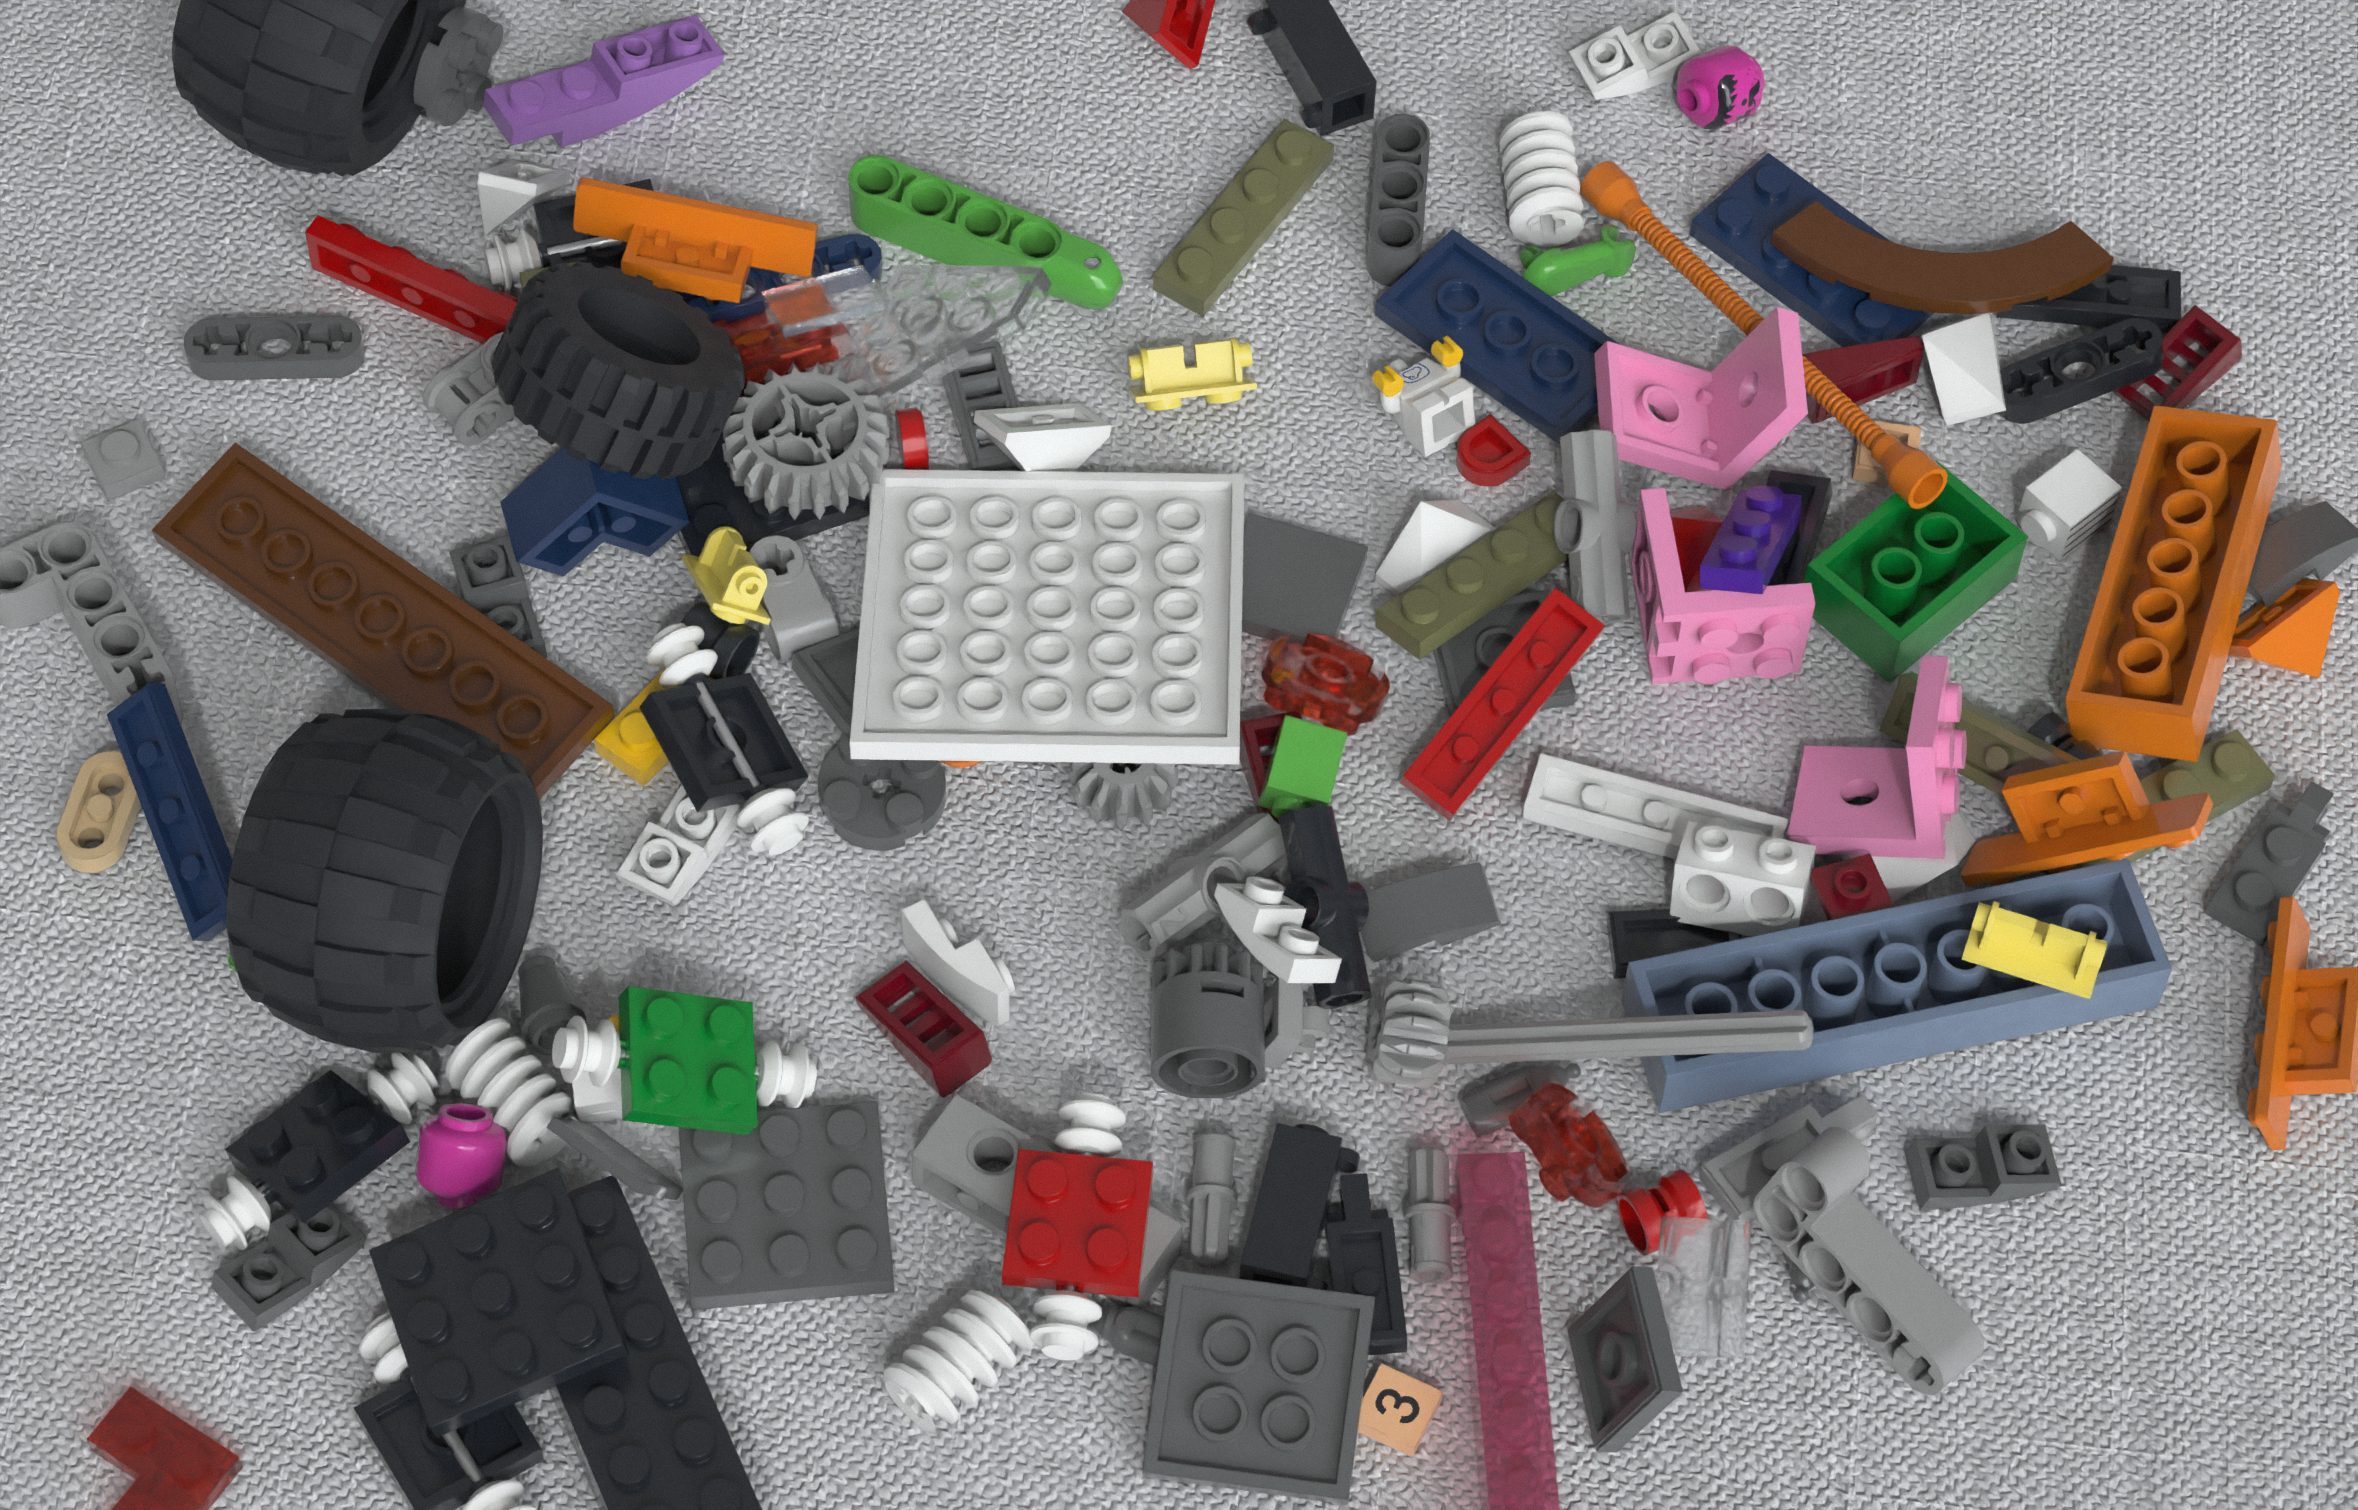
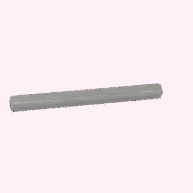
[1443,1010,1813,1064]

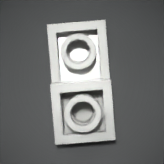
[1569,10,1702,100]
[616,784,741,906]
[1214,877,1342,983]
[901,899,1015,1026]

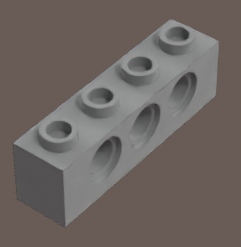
[911,1094,1183,1309]

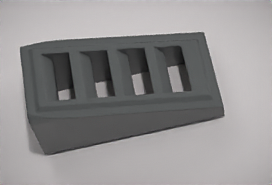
[941,341,1018,471]

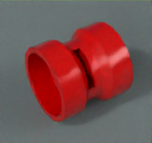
[1617,1168,1708,1256]

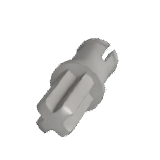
[1185,1133,1238,1267]
[1403,1147,1457,1283]

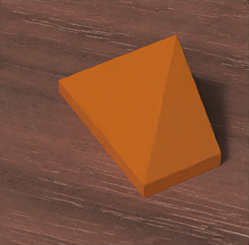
[2228,578,2340,678]

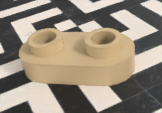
[56,751,141,873]

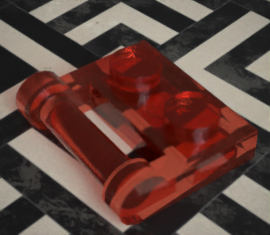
[711,290,854,387]

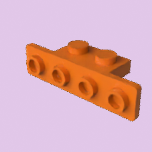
[573,177,818,304]
[1960,751,2214,886]
[2248,896,2358,1150]

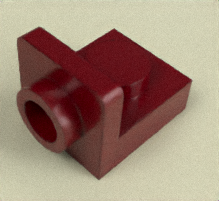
[1810,853,1894,921]

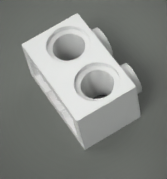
[1670,821,1816,937]

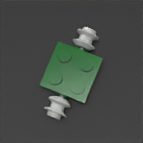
[552,986,817,1135]

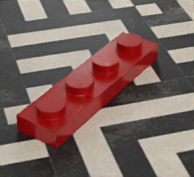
[305,215,518,344]
[1400,588,1605,821]

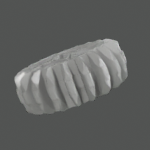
[722,361,890,521]

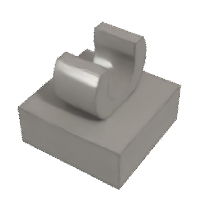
[1264,977,1329,1069]

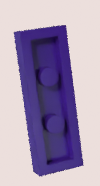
[1700,486,1801,594]

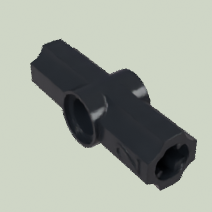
[1279,805,1372,1009]

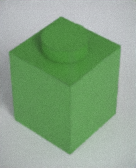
[1258,715,1347,819]

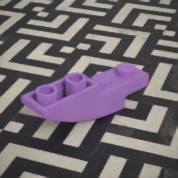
[483,15,724,148]

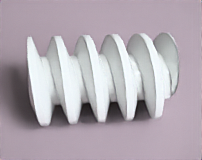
[1499,111,1585,248]
[445,1018,579,1167]
[883,1290,1036,1434]

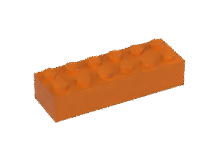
[2065,405,2282,762]

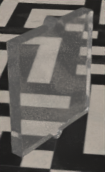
[761,265,887,338]

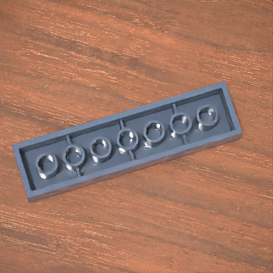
[1621,858,2172,1113]

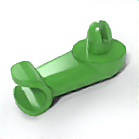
[1520,224,1636,297]

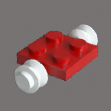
[1002,1093,1154,1360]

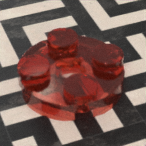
[1261,633,1390,736]
[1508,1082,1628,1208]

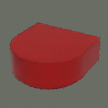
[895,407,929,470]
[1456,414,1531,487]

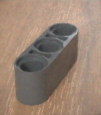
[1366,113,1430,287]

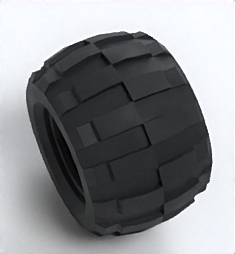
[172,0,466,176]
[227,708,543,1053]

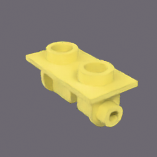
[1127,337,1257,410]
[681,526,771,625]
[1962,901,2108,999]

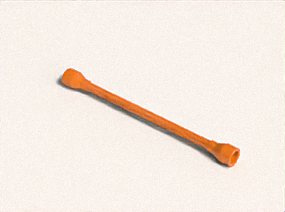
[1580,161,1948,509]

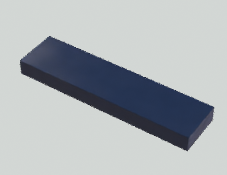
[107,682,233,941]

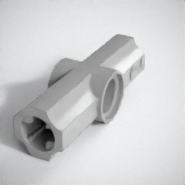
[1553,430,1636,624]
[1117,813,1288,959]

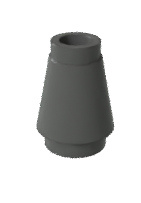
[518,956,586,1055]

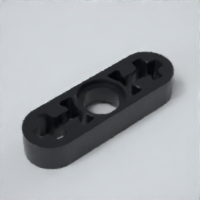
[1999,318,2164,424]

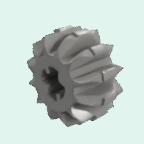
[1069,762,1178,831]
[1365,978,1452,1091]

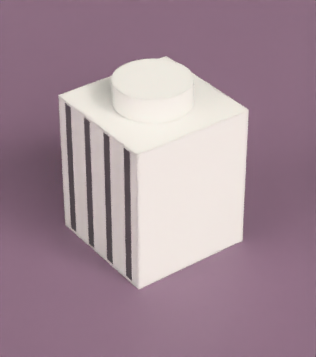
[2016,448,2122,561]

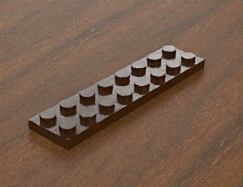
[152,443,615,800]

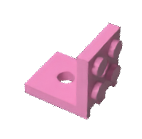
[1594,307,1808,491]
[1628,488,1815,684]
[1787,656,1967,859]

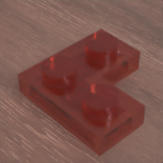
[87,1386,243,1510]

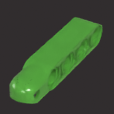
[848,155,1123,310]

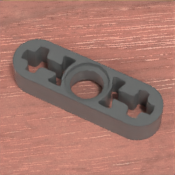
[184,315,365,381]

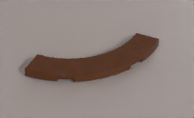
[1771,201,2114,314]

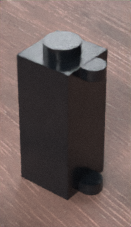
[1247,0,1377,137]
[1239,1123,1360,1290]

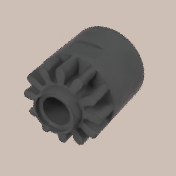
[1151,942,1265,1098]

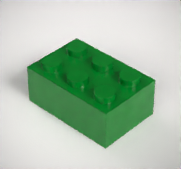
[1804,460,2028,683]

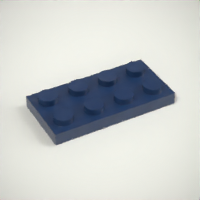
[1689,153,1934,347]
[1375,229,1619,445]

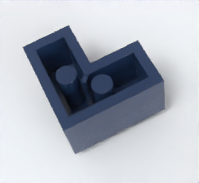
[500,447,690,577]

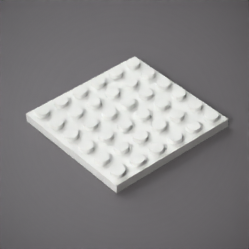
[850,469,1245,765]

